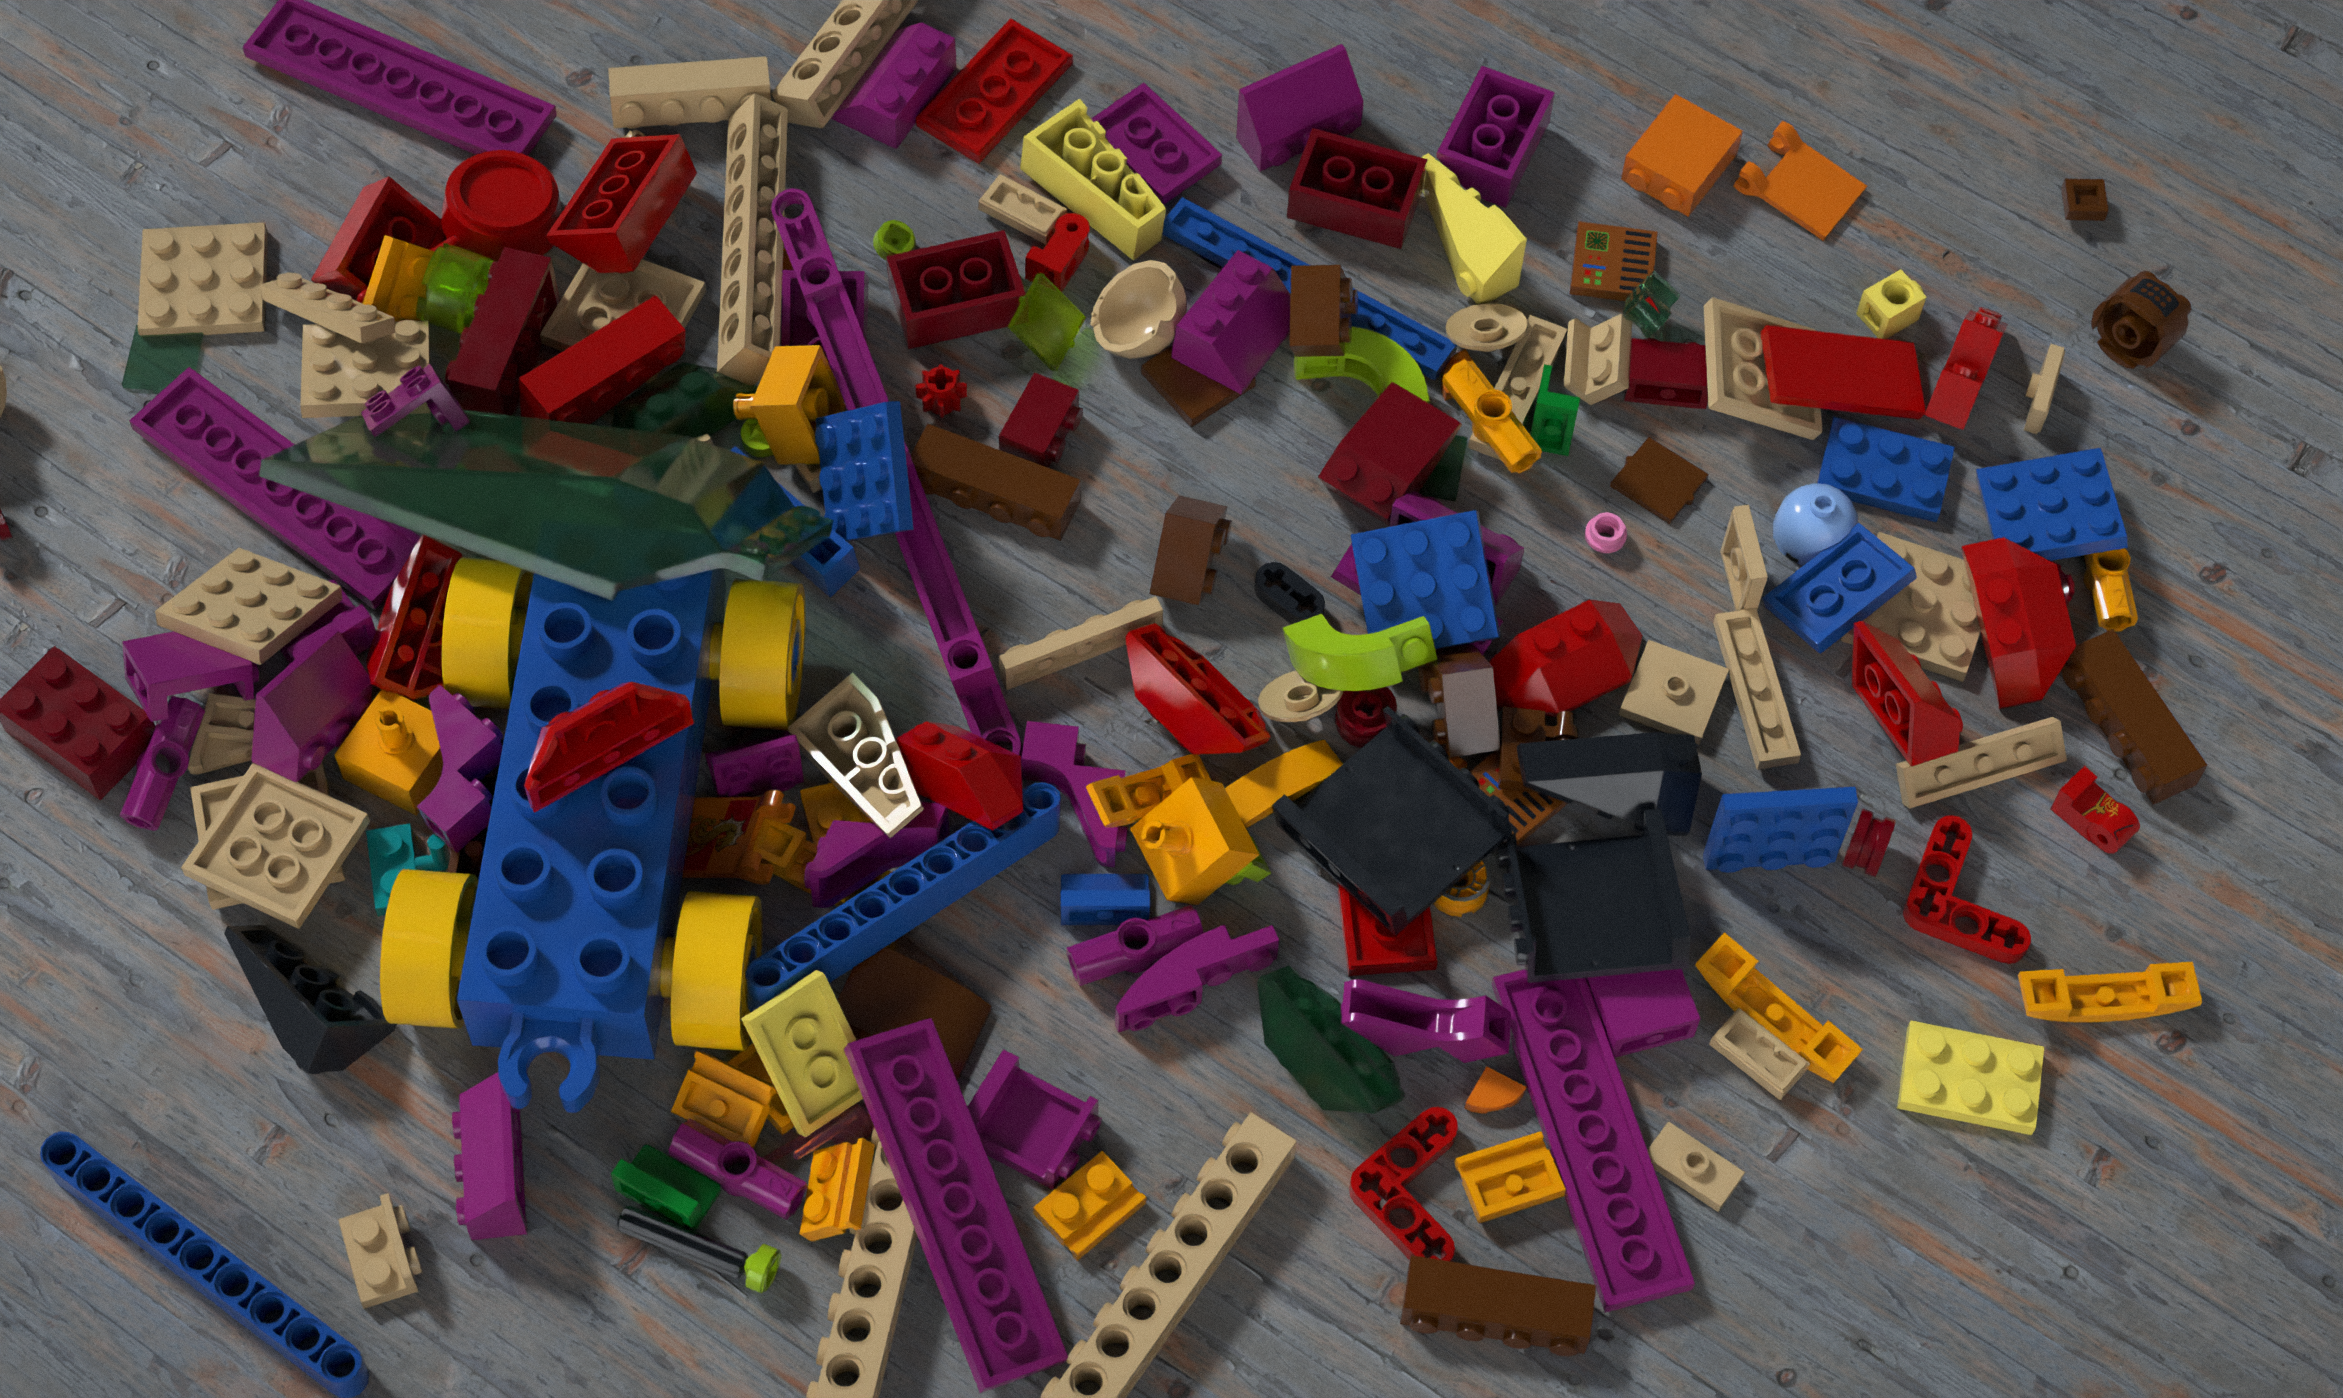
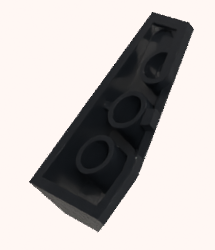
[1516,732,1702,836]
[224,925,397,1074]

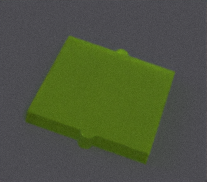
[1008,273,1086,371]

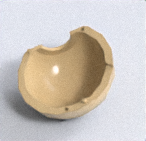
[1090,260,1187,359]

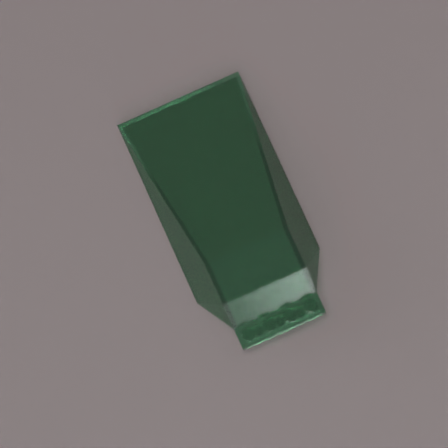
[259,410,834,600]

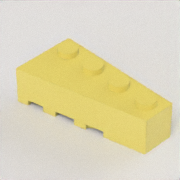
[1020,98,1166,260]

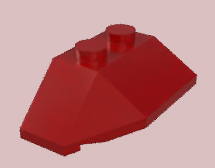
[366,535,463,701]
[1961,537,2076,710]
[1489,599,1643,717]
[1125,623,1271,755]
[524,681,694,813]
[895,721,1023,830]

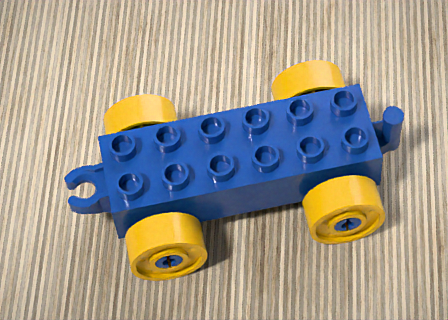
[380,471,806,1113]

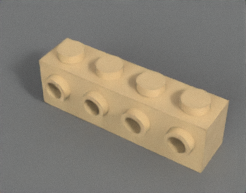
[608,56,771,129]

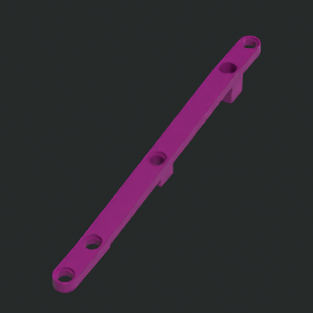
[771,188,1023,758]

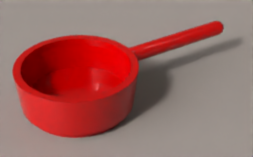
[356,150,562,304]

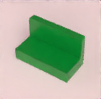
[1530,364,1580,456]
[611,1144,721,1232]

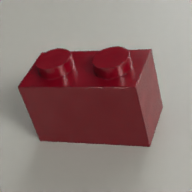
[1624,338,1708,410]
[999,372,1083,468]

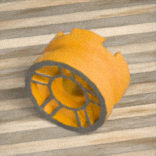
[1433,858,1492,917]

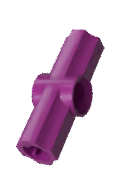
[119,695,205,831]
[1066,905,1204,986]
[668,1118,808,1220]

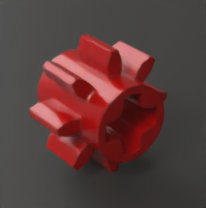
[915,364,967,418]

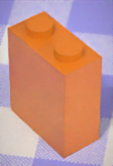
[1621,94,1743,217]

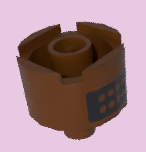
[2091,271,2191,369]

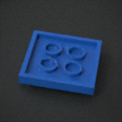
[815,401,914,542]
[1976,448,2128,561]
[1350,510,1501,650]
[1703,787,1858,873]

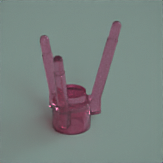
[762,1104,874,1163]

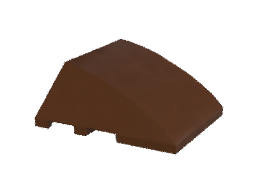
[837,935,992,1082]

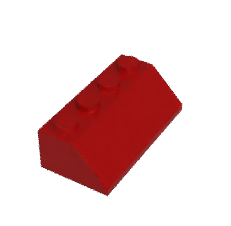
[546,134,697,274]

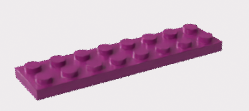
[242,0,557,156]
[129,367,420,610]
[1491,969,1695,1313]
[844,1018,1068,1393]

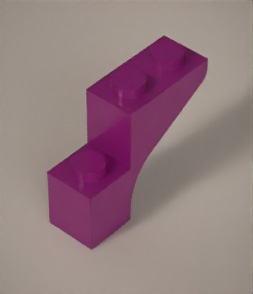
[417,685,504,853]
[1021,721,1128,868]
[804,802,950,908]
[1341,979,1511,1063]

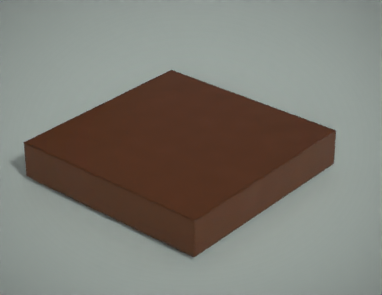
[1141,345,1256,428]

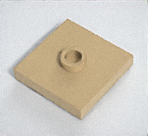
[1720,505,1768,611]
[1619,640,1729,745]

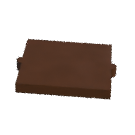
[1610,437,1709,524]

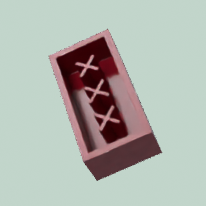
[445,247,560,436]

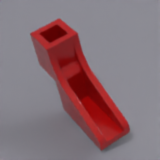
[1924,307,2008,430]

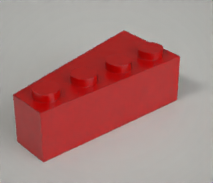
[519,295,686,455]

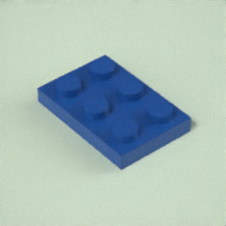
[1817,417,1955,523]
[1763,523,1917,654]

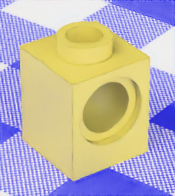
[1856,269,1927,339]

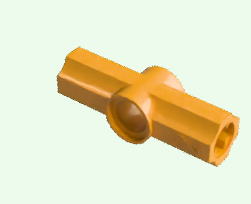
[1442,359,1542,474]
[2084,548,2138,632]

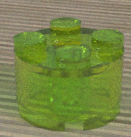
[416,243,494,334]

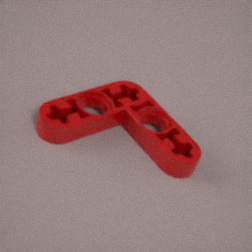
[1903,815,2031,964]
[1349,1107,1458,1262]

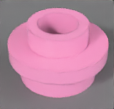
[1585,512,1627,553]

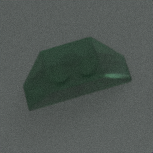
[608,362,758,477]
[1257,965,1406,1114]

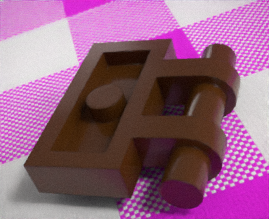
[1498,706,1578,793]

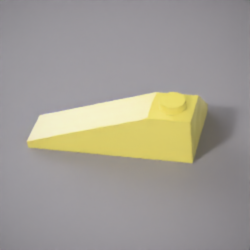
[1422,153,1527,305]

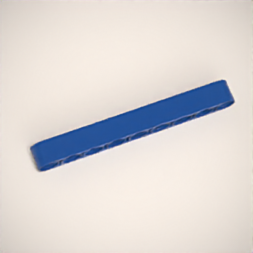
[746,782,1061,1012]
[40,1131,369,1398]

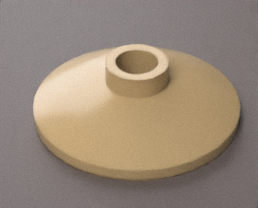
[1446,303,1528,352]
[1258,671,1343,722]

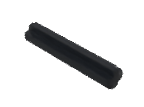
[617,1206,748,1278]

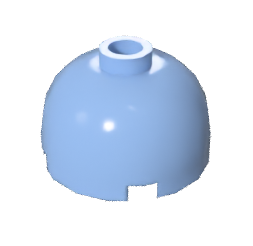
[1773,483,1858,566]

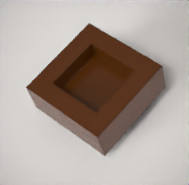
[2061,178,2109,221]

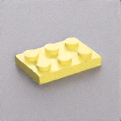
[741,970,863,1137]
[1897,1020,2044,1135]

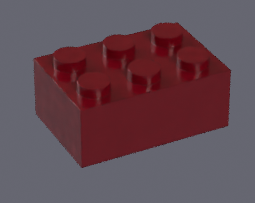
[1287,128,1427,249]
[886,230,1027,349]
[0,646,155,801]

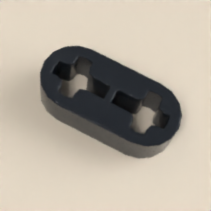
[1255,562,1325,624]

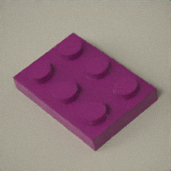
[1091,82,1222,205]

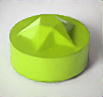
[873,220,916,260]
[741,419,773,457]
[744,1244,782,1293]

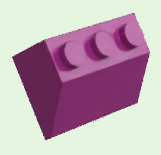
[830,23,957,149]
[1236,44,1364,171]
[1436,66,1555,208]
[1171,250,1291,394]
[1389,491,1524,606]
[251,628,373,783]
[452,1072,527,1241]

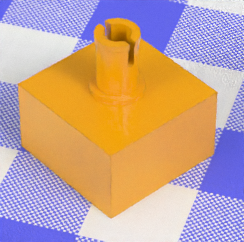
[733,345,846,465]
[334,689,443,816]
[1130,777,1260,905]

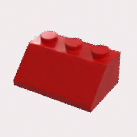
[311,176,445,301]
[1852,621,1963,767]

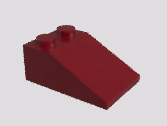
[1318,382,1462,526]

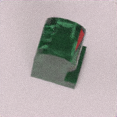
[1622,270,1680,339]

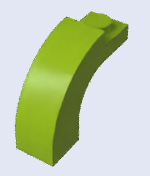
[1293,327,1430,403]
[1282,614,1437,691]

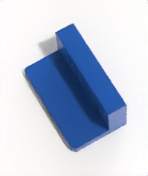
[1061,874,1150,925]

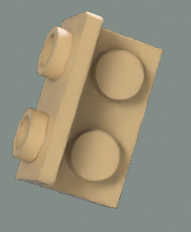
[1564,314,1632,405]
[338,1193,422,1309]

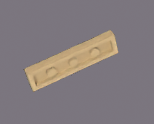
[260,273,395,343]
[1468,315,1568,461]
[999,596,1163,690]
[1713,608,1801,770]
[1896,717,2067,809]

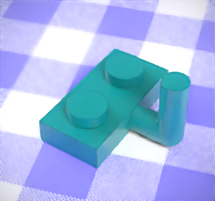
[366,823,450,916]

